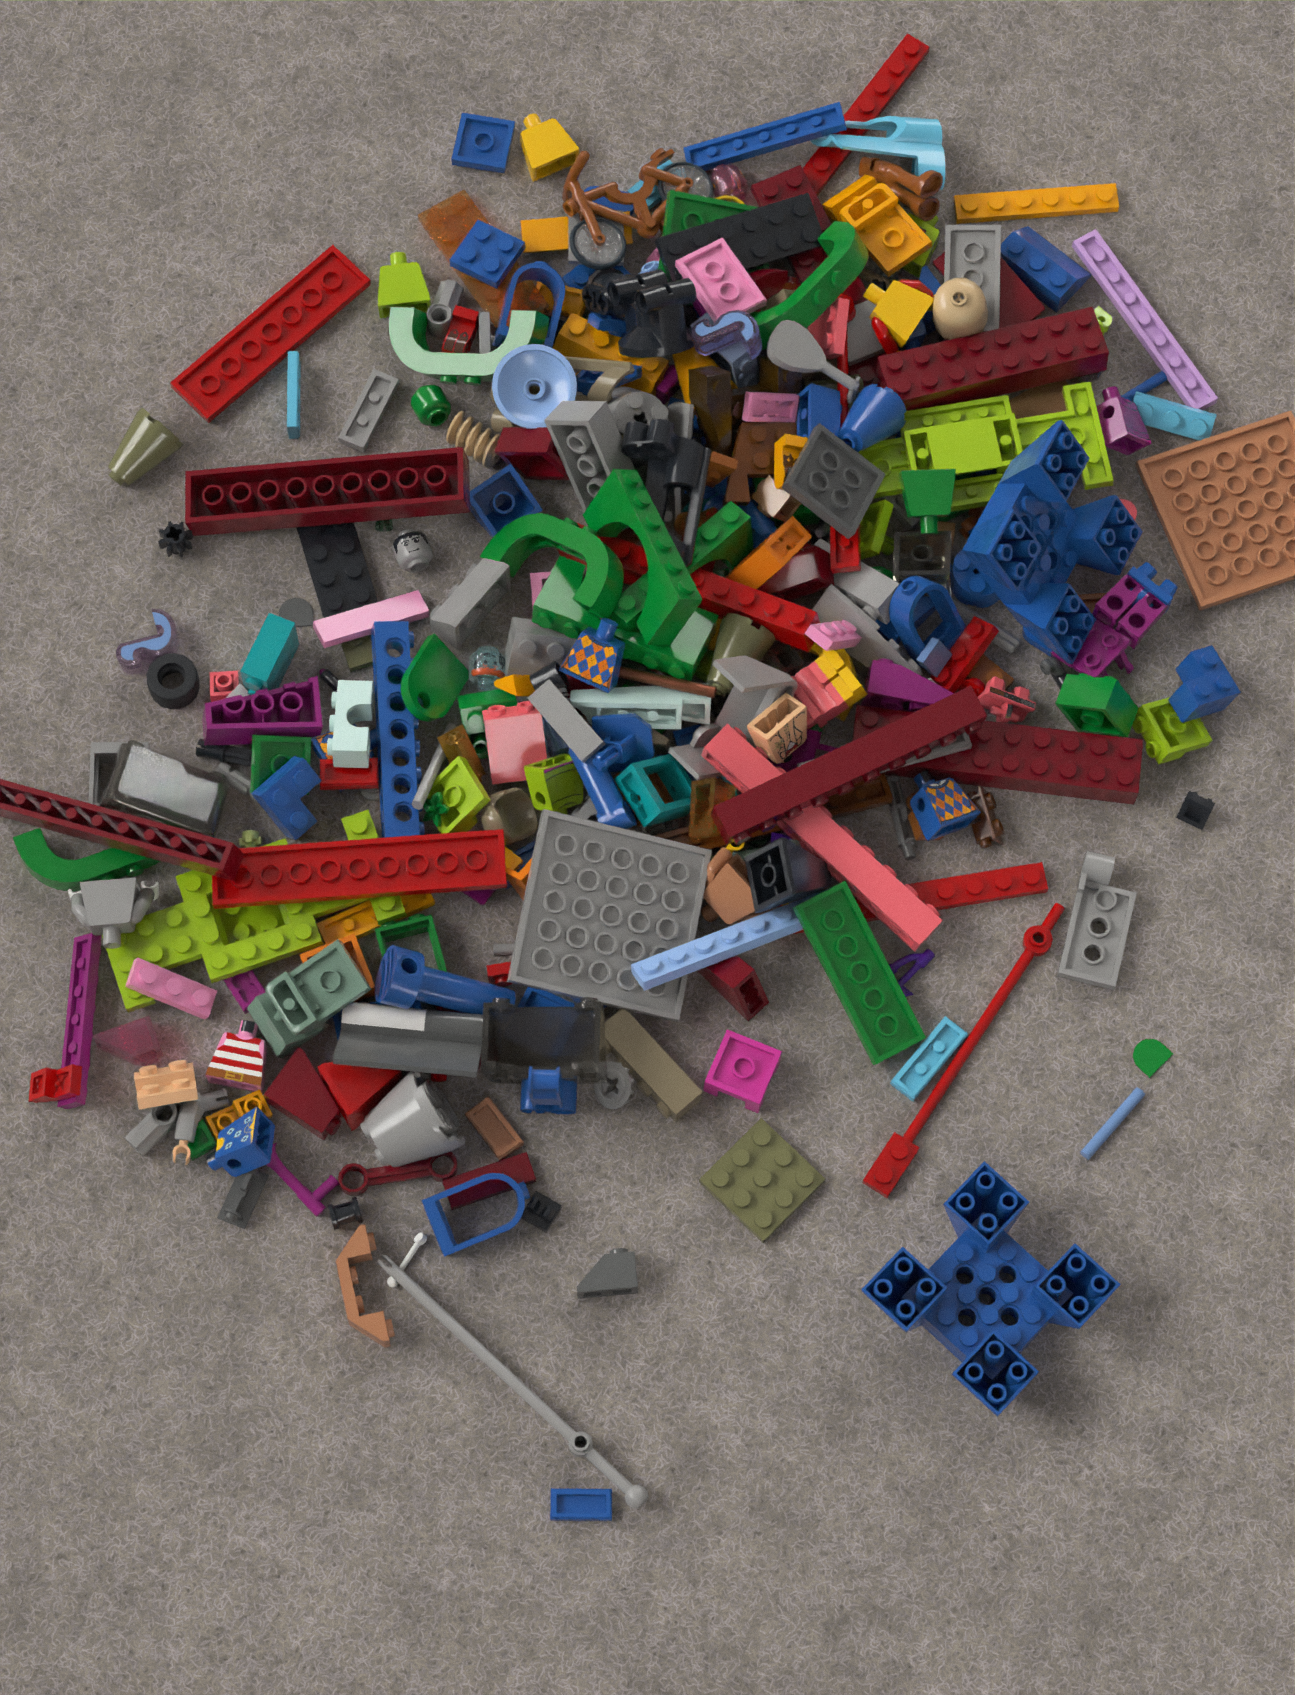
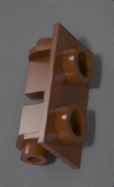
[966,785,1005,849]

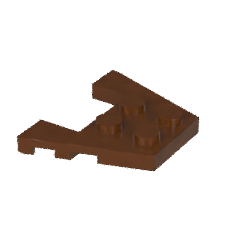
[722,422,804,506]

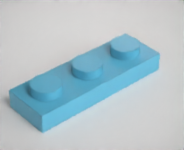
[1133,391,1217,440]

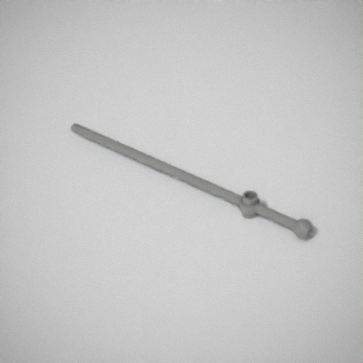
[378,1255,649,1509]

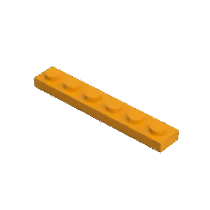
[953,183,1119,224]

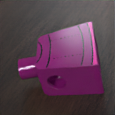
[1096,386,1152,455]

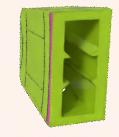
[524,753,583,815]

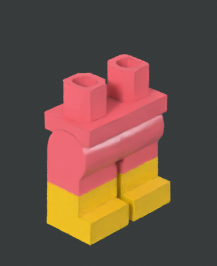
[791,650,868,729]

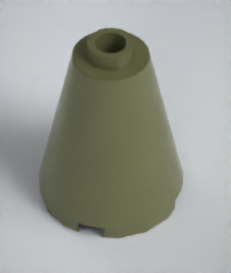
[108,407,184,486]
[707,613,775,697]

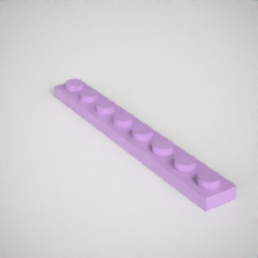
[1072,229,1218,410]

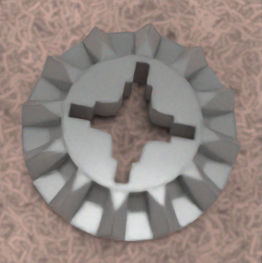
[594,1062,634,1109]

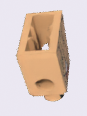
[747,692,807,763]

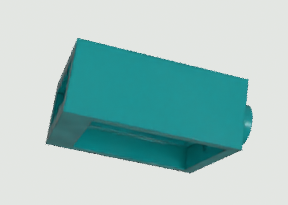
[614,754,704,827]

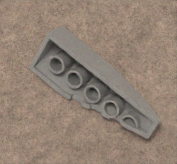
[813,584,936,684]

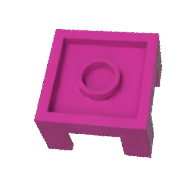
[704,1029,782,1113]

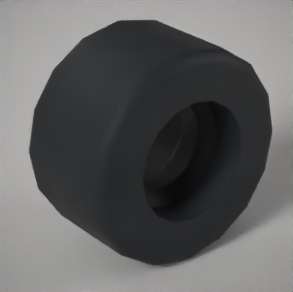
[146,653,200,709]

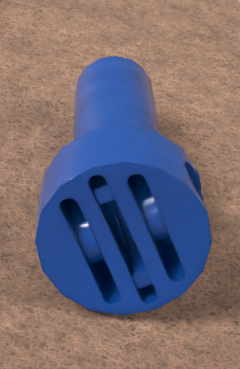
[375,945,516,1024]

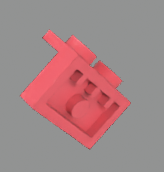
[808,298,849,360]

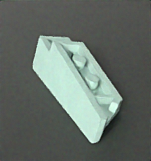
[570,683,711,729]

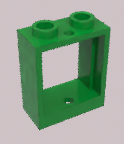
[375,914,447,972]

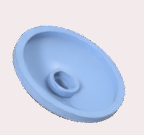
[492,344,577,429]

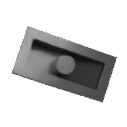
[577,1248,638,1299]

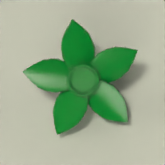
[423,792,450,827]

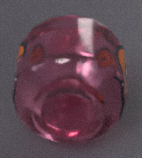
[710,164,749,203]

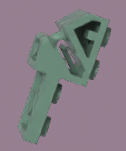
[247,939,371,1059]

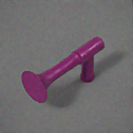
[266,1143,339,1217]

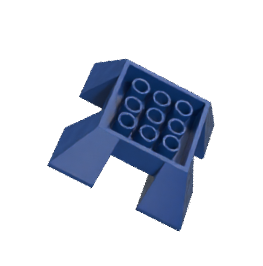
[962,420,1143,664]
[861,1161,1121,1417]

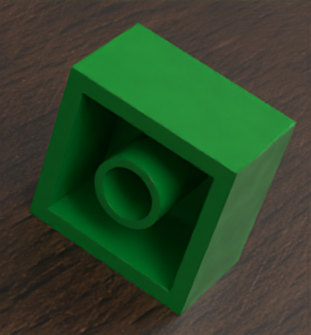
[1055,673,1139,738]

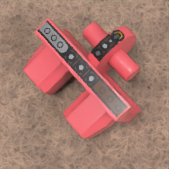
[978,677,1036,723]

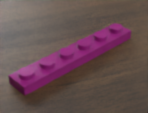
[57,933,102,1109]

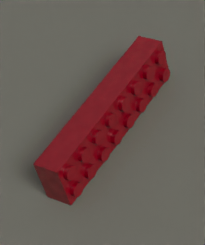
[877,306,1109,411]

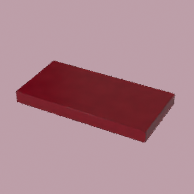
[933,252,1046,328]

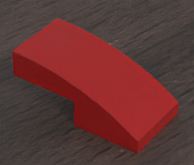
[28,1064,83,1103]

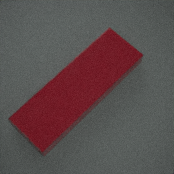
[442,1152,536,1210]

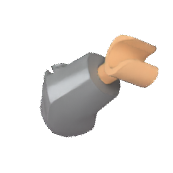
[173,1088,230,1165]

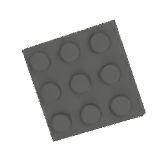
[782,423,886,539]

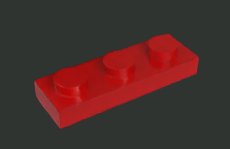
[930,616,999,693]

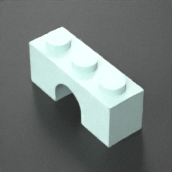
[327,680,374,768]

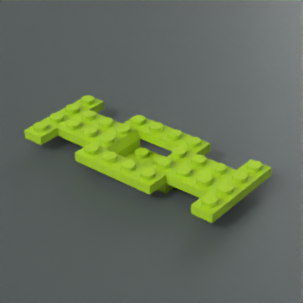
[858,381,1114,526]
[102,809,407,1013]

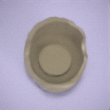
[481,788,538,845]

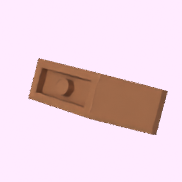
[336,1224,395,1348]

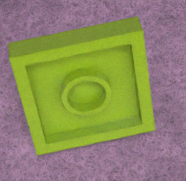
[860,499,896,560]

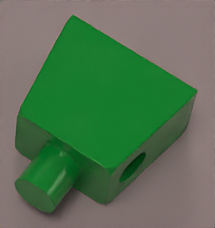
[899,469,956,534]

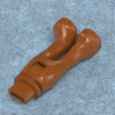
[859,156,943,221]

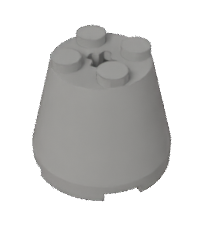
[608,386,668,468]
[360,1071,465,1167]

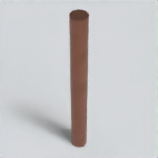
[619,666,717,698]

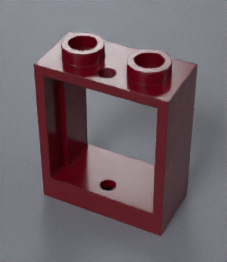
[494,427,570,480]

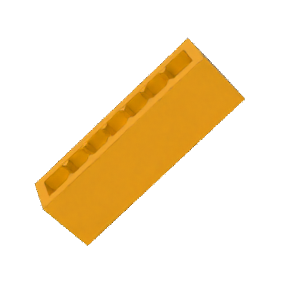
[521,211,633,253]

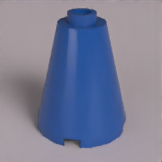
[838,384,906,452]

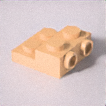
[134,1060,198,1110]

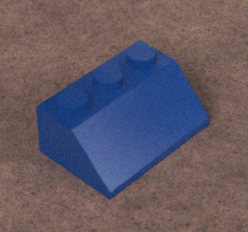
[1001,226,1092,313]

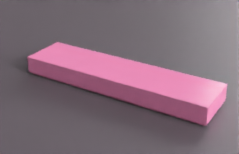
[313,590,429,648]

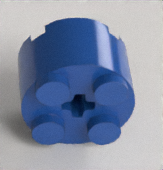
[950,550,1000,608]

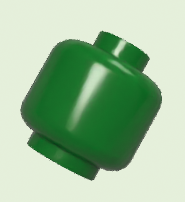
[411,385,451,426]

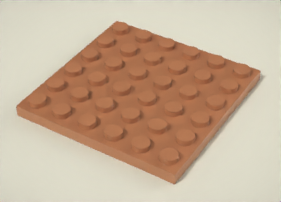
[1136,411,1295,611]

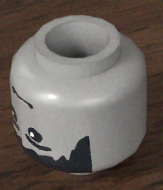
[392,529,433,573]

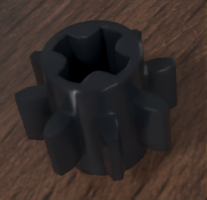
[158,521,193,557]

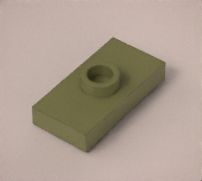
[341,635,373,672]

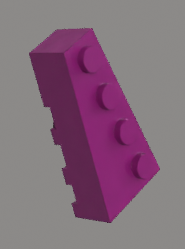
[202,676,323,745]

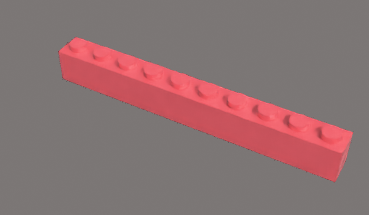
[701,723,943,952]

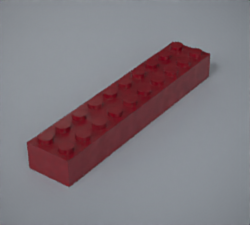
[185,447,470,536]
[852,705,1143,805]

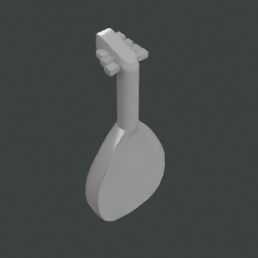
[767,320,860,404]

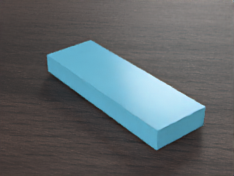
[287,351,301,439]
[890,1016,968,1102]

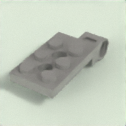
[1057,851,1137,990]

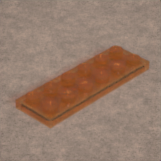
[418,190,550,328]

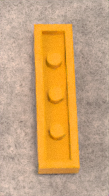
[316,894,435,944]

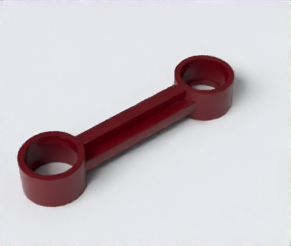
[338,1151,458,1196]

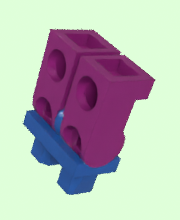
[1092,562,1178,649]

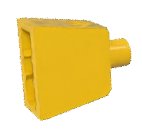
[520,113,579,182]

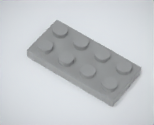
[944,225,1001,332]

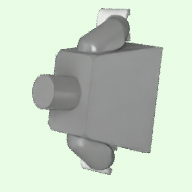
[68,878,159,949]

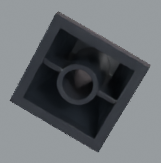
[744,837,832,913]

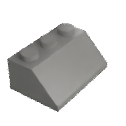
[429,558,511,649]

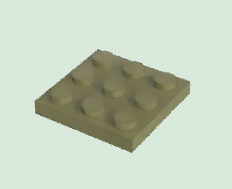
[699,1118,825,1243]

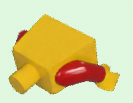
[863,279,935,355]

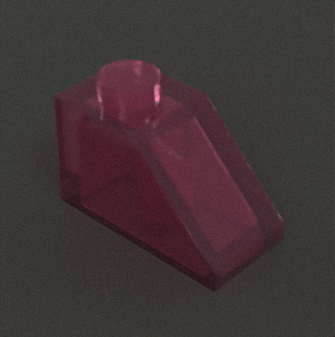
[93,1016,163,1066]

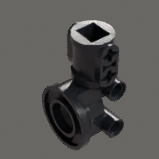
[582,268,697,358]

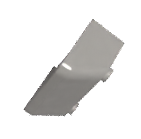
[668,655,798,780]

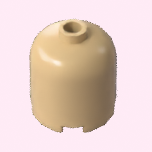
[933,278,988,340]

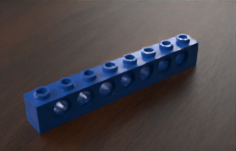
[371,621,425,838]

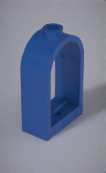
[493,261,565,348]
[889,576,966,668]
[421,1173,531,1257]

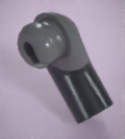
[1040,656,1067,690]

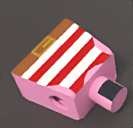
[206,1020,267,1094]

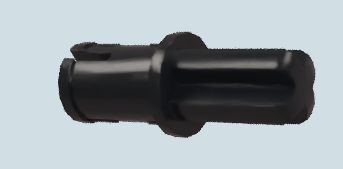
[196,739,252,767]

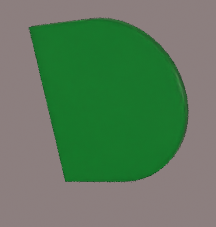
[1133,1039,1173,1078]

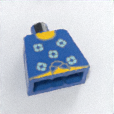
[206,1107,275,1177]

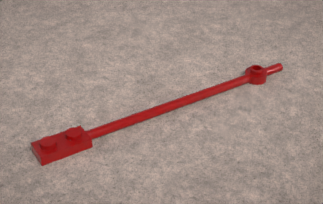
[830,288,861,574]
[862,903,1065,1199]

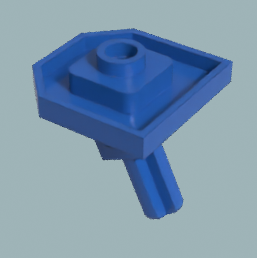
[591,713,655,772]

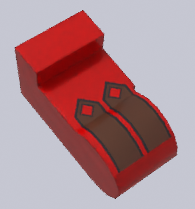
[441,305,479,353]

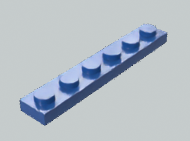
[683,102,847,175]

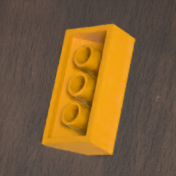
[553,312,669,397]

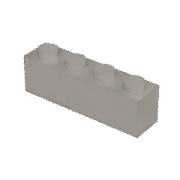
[815,539,900,625]

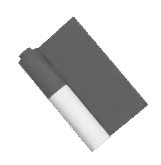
[333,1002,491,1077]

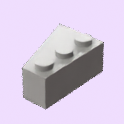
[502,617,577,677]

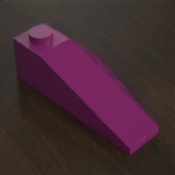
[860,658,954,712]

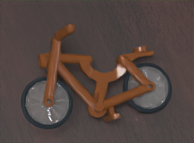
[562,148,714,270]

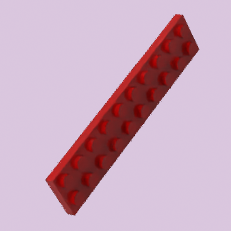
[212,829,507,909]

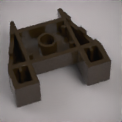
[688,355,802,458]

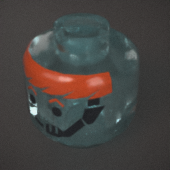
[469,646,506,691]

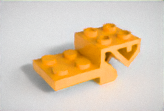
[822,175,932,277]

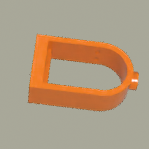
[725,516,812,589]

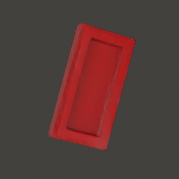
[320,758,379,790]

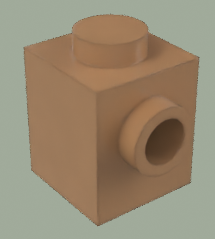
[752,475,801,522]

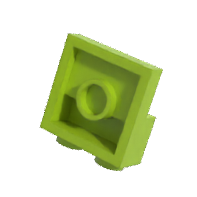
[1132,697,1213,765]
[427,756,491,834]

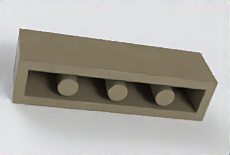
[597,1009,703,1122]

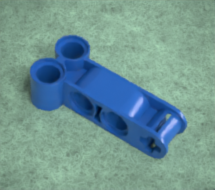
[520,1066,577,1114]

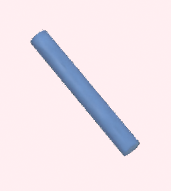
[1080,1087,1145,1160]

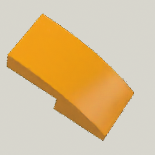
[205,1089,273,1142]

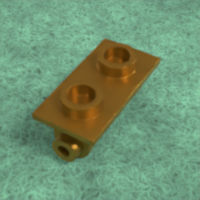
[437,724,486,783]

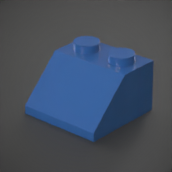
[470,464,543,538]

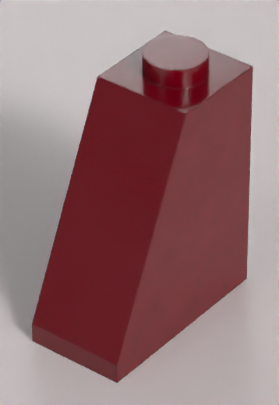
[697,955,769,1022]
[264,1047,342,1141]

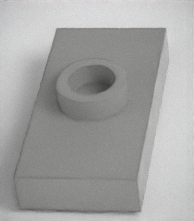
[479,312,496,354]

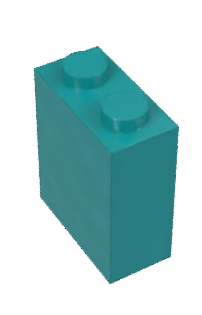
[240,613,300,695]

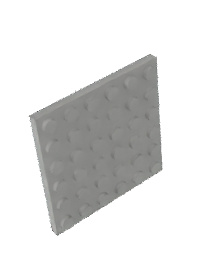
[507,809,712,1022]

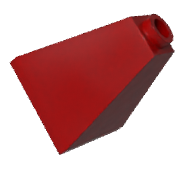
[318,1062,403,1131]

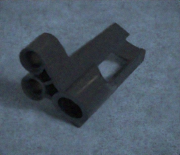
[621,419,712,567]

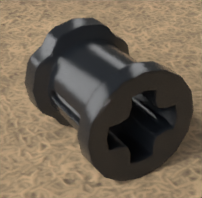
[328,1197,363,1230]

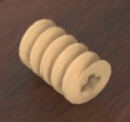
[446,411,501,468]

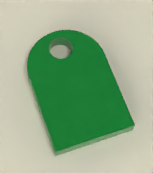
[401,633,471,722]

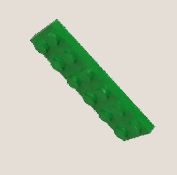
[793,881,926,1065]

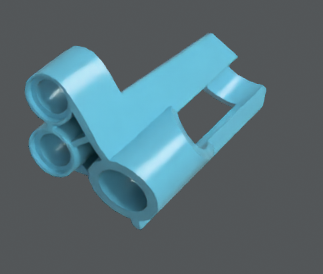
[810,116,945,190]

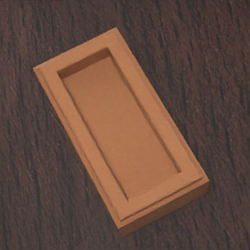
[465,1096,524,1161]

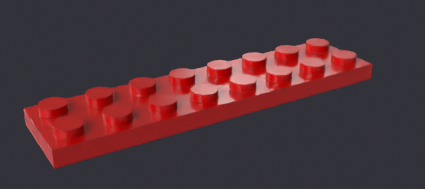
[170,245,371,423]

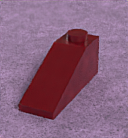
[757,545,835,601]

